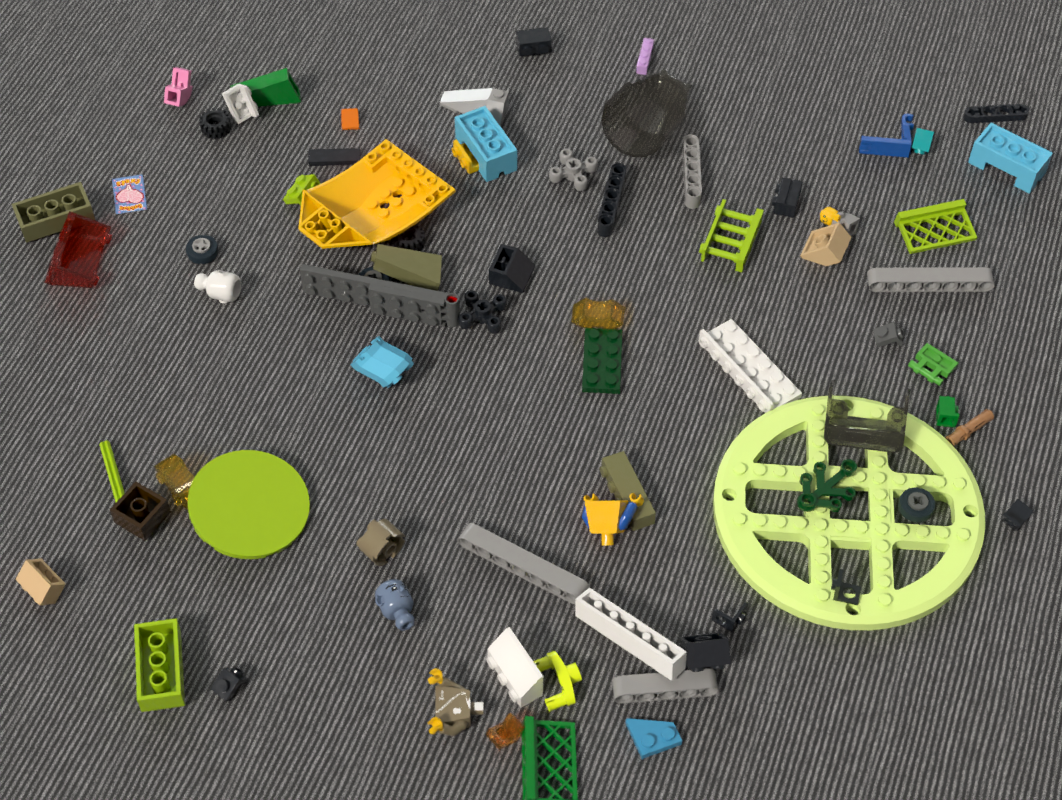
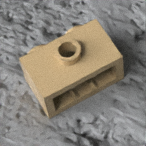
[15,558,66,605]

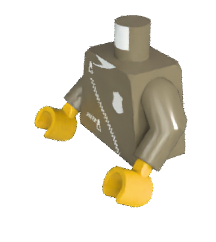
[428,668,483,736]

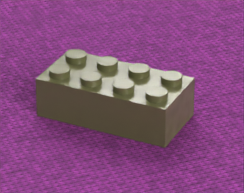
[12,182,95,243]

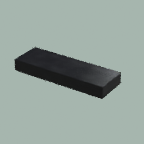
[308,148,361,166]

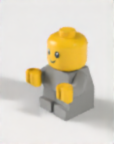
[820,207,860,236]

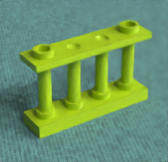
[699,199,764,272]

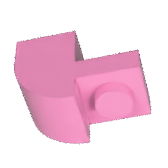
[164,67,193,107]

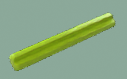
[99,440,125,502]

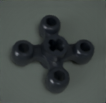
[459,290,507,334]

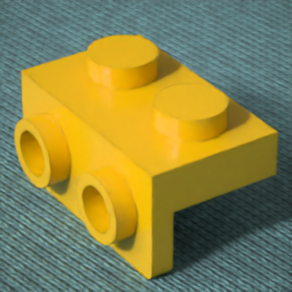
[452,139,479,174]

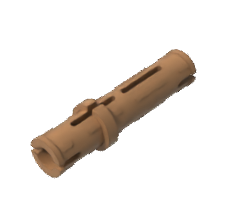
[945,409,994,447]

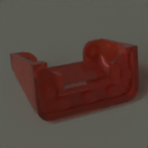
[44,211,112,288]

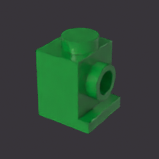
[936,396,959,428]

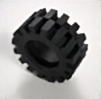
[199,108,232,139]
[393,224,425,251]

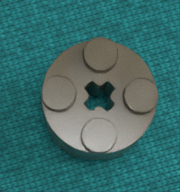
[356,519,405,566]

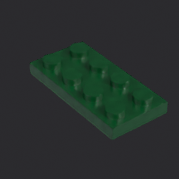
[582,328,622,394]

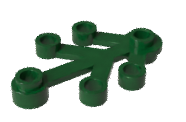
[797,459,857,512]

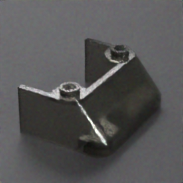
[824,380,911,453]

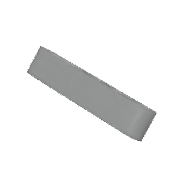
[682,135,702,209]
[612,669,719,704]

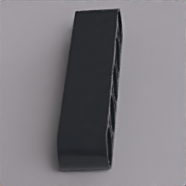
[597,163,626,237]

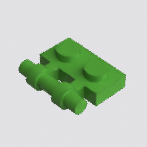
[908,343,958,386]

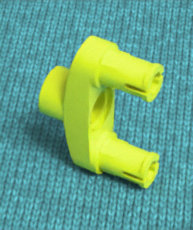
[533,651,582,712]

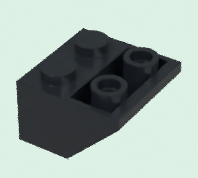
[489,244,535,293]

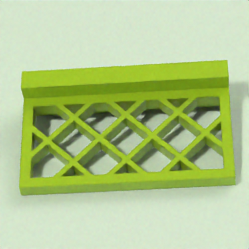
[894,199,977,254]

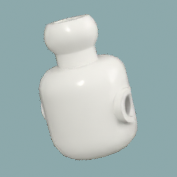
[194,270,241,303]

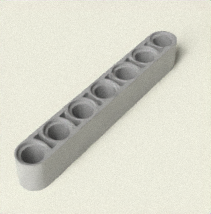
[867,267,995,292]
[457,523,589,605]

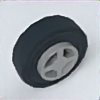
[186,235,219,264]

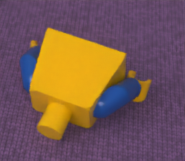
[582,493,644,545]

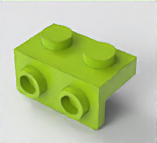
[283,174,321,206]

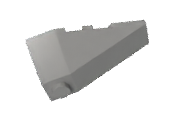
[440,88,509,127]

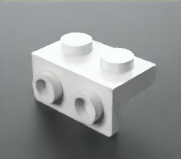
[222,84,259,124]

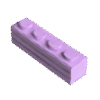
[636,38,654,75]

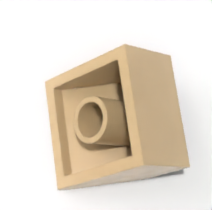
[800,223,851,266]

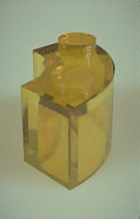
[571,297,625,329]
[154,454,195,509]

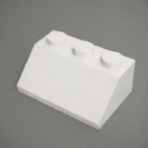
[486,627,543,708]

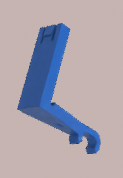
[859,114,914,158]

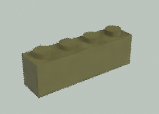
[600,451,656,531]

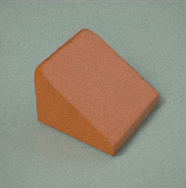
[341,108,359,130]

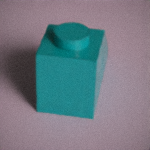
[912,128,934,155]

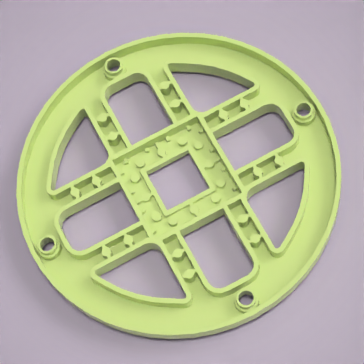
[713,396,985,630]

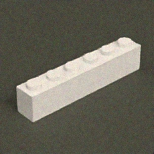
[575,588,687,681]

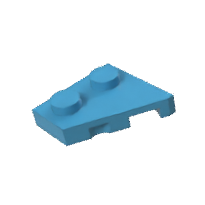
[625,718,682,759]

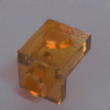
[486,713,524,750]

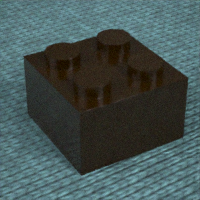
[110,482,171,541]

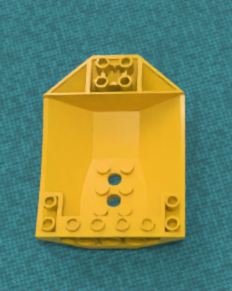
[298,139,456,249]

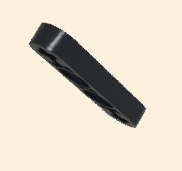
[963,104,1029,123]

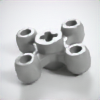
[549,149,598,191]

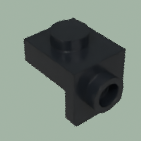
[210,667,248,701]

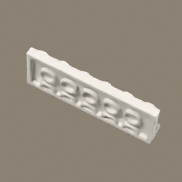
[699,319,802,413]

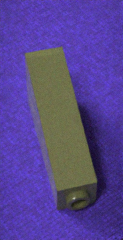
[371,244,442,291]

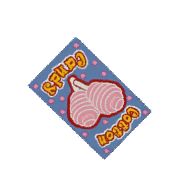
[112,175,147,214]

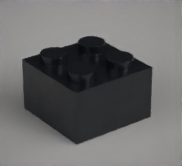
[679,632,731,672]

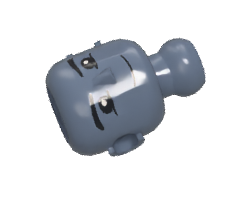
[375,579,415,631]

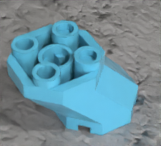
[350,336,414,388]

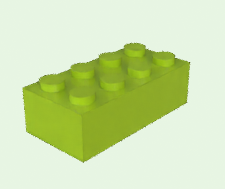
[134,618,185,712]

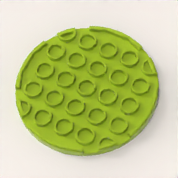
[187,450,310,559]

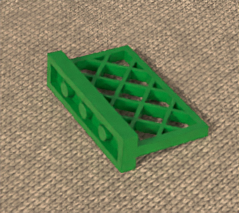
[521,716,578,800]

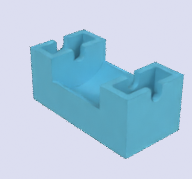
[455,106,517,182]
[968,123,1053,194]

